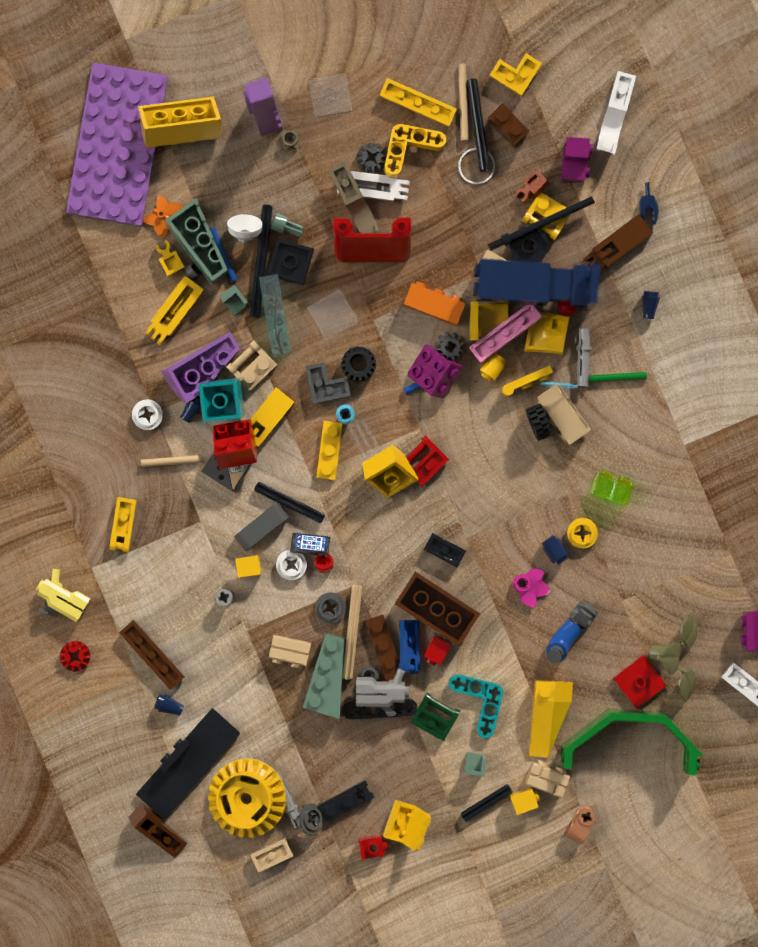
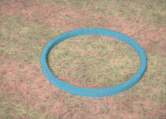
[541,382,578,389]

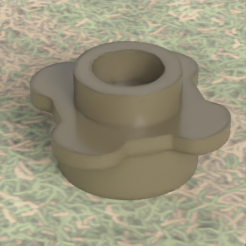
[280,129,300,149]

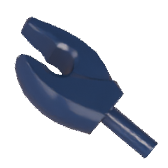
[639,182,659,225]

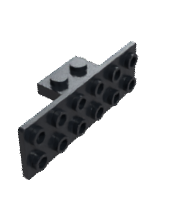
[136,708,240,819]

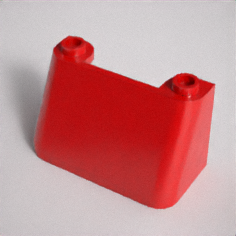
[333,217,411,262]

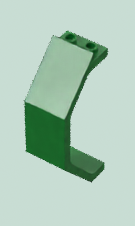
[560,709,705,776]

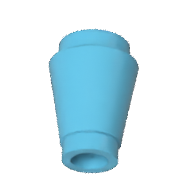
[336,405,355,424]

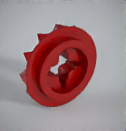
[59,641,91,672]

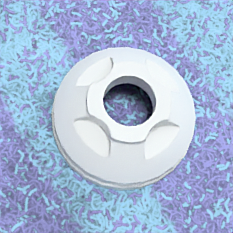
[227,215,262,242]

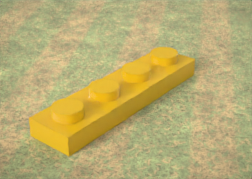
[379,78,457,127]

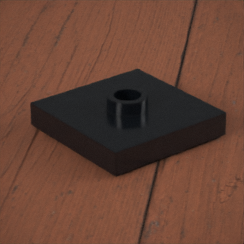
[267,238,314,286]

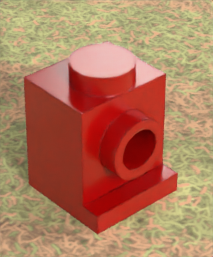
[359,835,388,860]

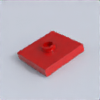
[613,655,667,709]

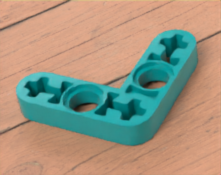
[449,674,503,738]

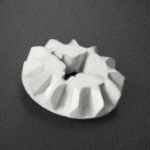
[132,399,163,430]
[276,550,307,580]

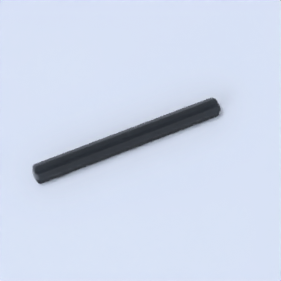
[250,204,273,318]

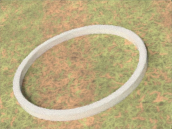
[458,148,495,184]

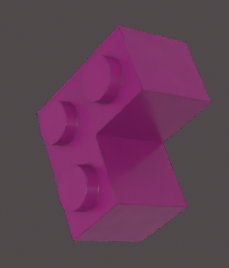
[561,137,593,183]

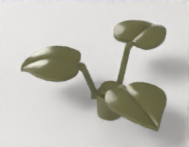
[649,613,698,702]

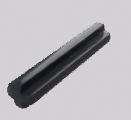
[461,784,513,822]

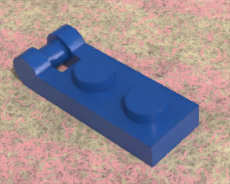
[398,620,420,674]

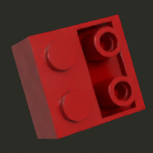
[213,419,257,469]

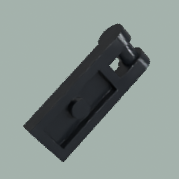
[318,780,374,823]

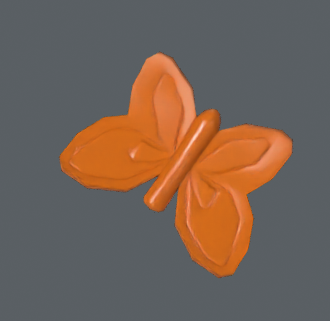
[143,195,184,238]

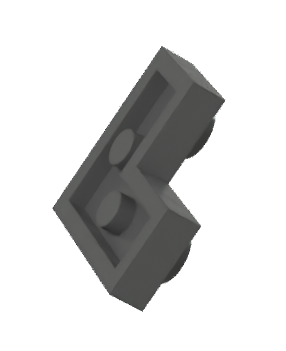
[305,362,351,404]

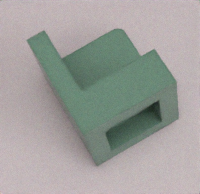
[219,285,250,315]
[464,752,487,777]

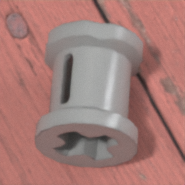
[215,588,234,606]

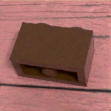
[487,104,529,148]

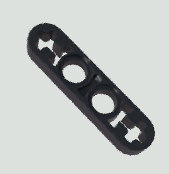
[343,698,417,720]

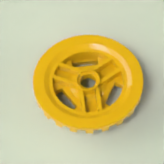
[208,758,286,838]

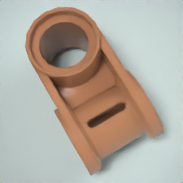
[564,805,595,844]

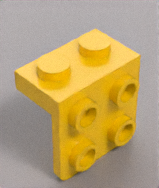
[383,800,431,852]

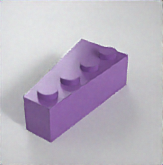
[243,77,283,136]

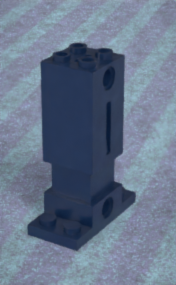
[473,258,600,311]

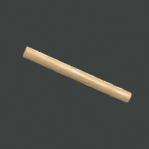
[458,64,468,141]

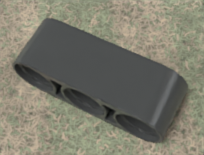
[234,502,289,551]

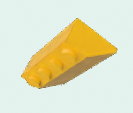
[138,97,222,148]

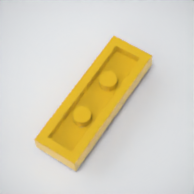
[316,421,343,480]

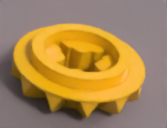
[567,518,598,549]

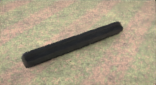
[466,78,490,173]

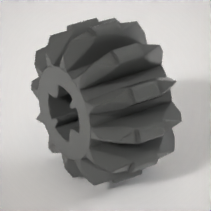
[434,332,466,362]

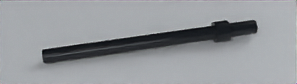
[487,196,595,251]

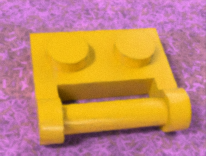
[522,192,570,241]

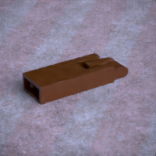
[583,214,653,270]

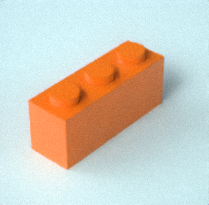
[403,281,466,326]

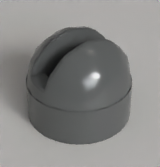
[185,263,202,280]

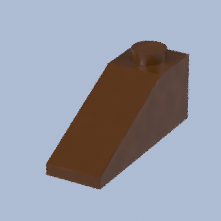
[128,803,187,858]

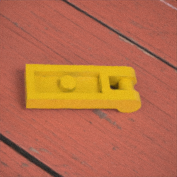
[501,366,553,397]
[109,497,137,553]

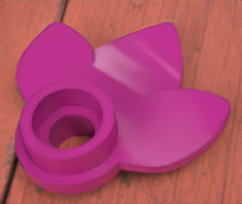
[513,569,550,607]

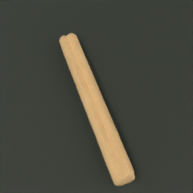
[342,585,362,680]

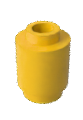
[479,353,506,382]

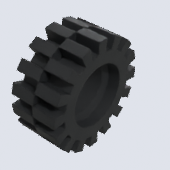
[341,346,376,382]
[526,404,553,441]

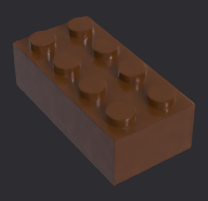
[394,571,480,646]

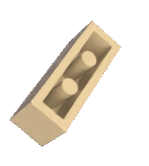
[537,385,591,445]

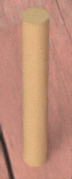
[141,455,199,467]

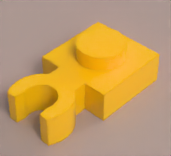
[155,240,185,277]

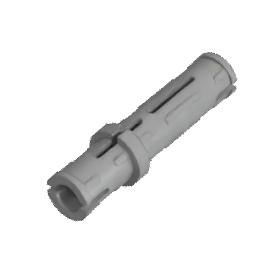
[576,329,592,387]
[277,771,301,828]

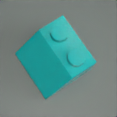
[198,378,245,422]

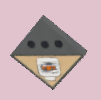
[201,452,252,492]

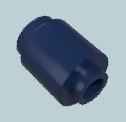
[541,535,568,564]

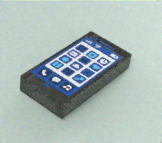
[290,533,331,556]

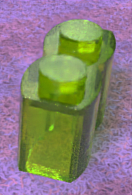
[589,470,634,506]

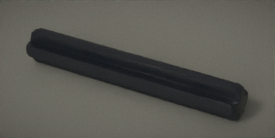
[254,482,325,523]

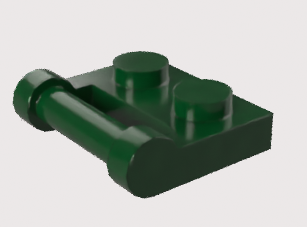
[410,692,460,741]

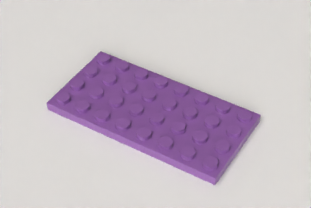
[66,62,168,226]

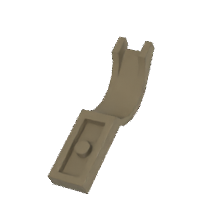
[328,161,381,233]

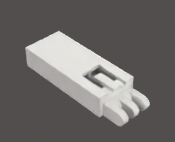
[337,171,410,202]

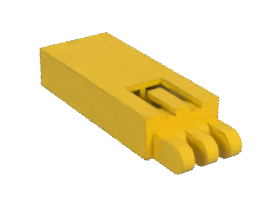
[145,276,205,345]
[250,387,295,447]

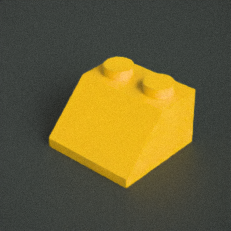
[362,445,418,498]

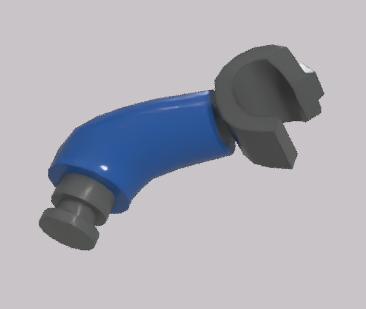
[546,601,598,664]

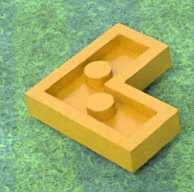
[489,53,542,97]

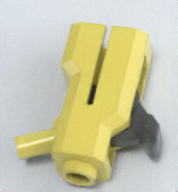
[36,569,92,622]

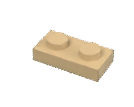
[250,838,293,873]

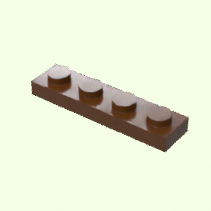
[365,614,408,686]
[119,620,185,690]

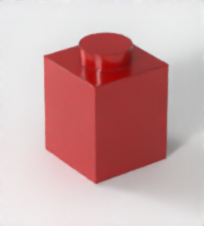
[423,635,452,666]

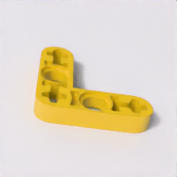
[384,124,446,178]

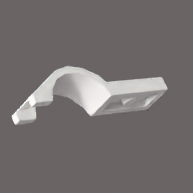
[596,71,636,156]

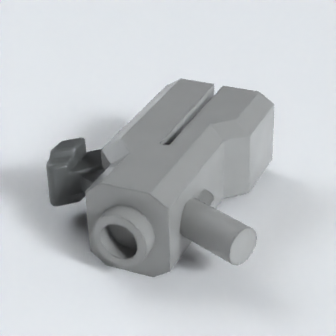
[356,669,409,716]

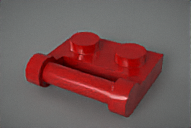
[406,435,449,486]

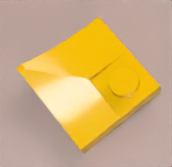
[524,312,569,355]

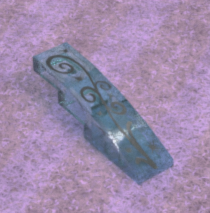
[259,274,292,356]

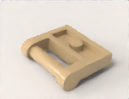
[226,340,277,391]

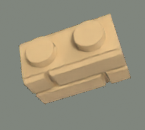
[269,634,311,669]
[525,760,570,798]

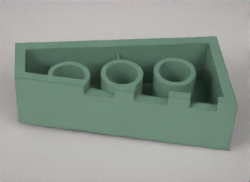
[165,198,227,286]
[303,633,344,719]

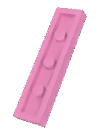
[469,305,542,364]

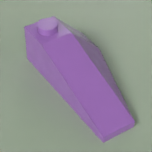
[161,332,240,403]

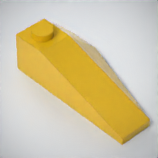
[529,679,573,758]

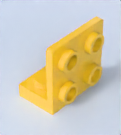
[469,302,508,342]

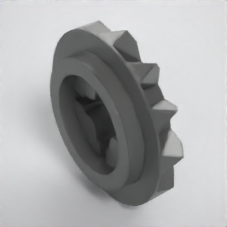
[357,142,387,173]
[315,592,346,623]
[297,803,323,835]

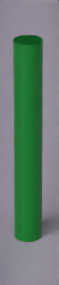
[589,372,647,383]

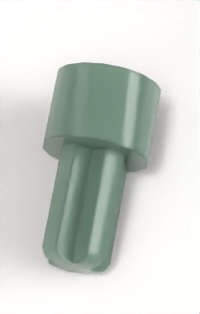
[270,213,303,237]

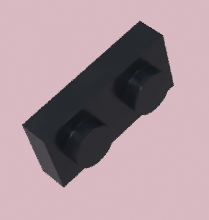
[423,533,466,567]

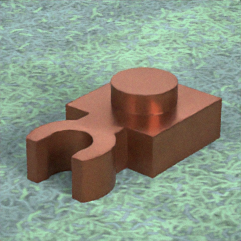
[515,169,550,204]

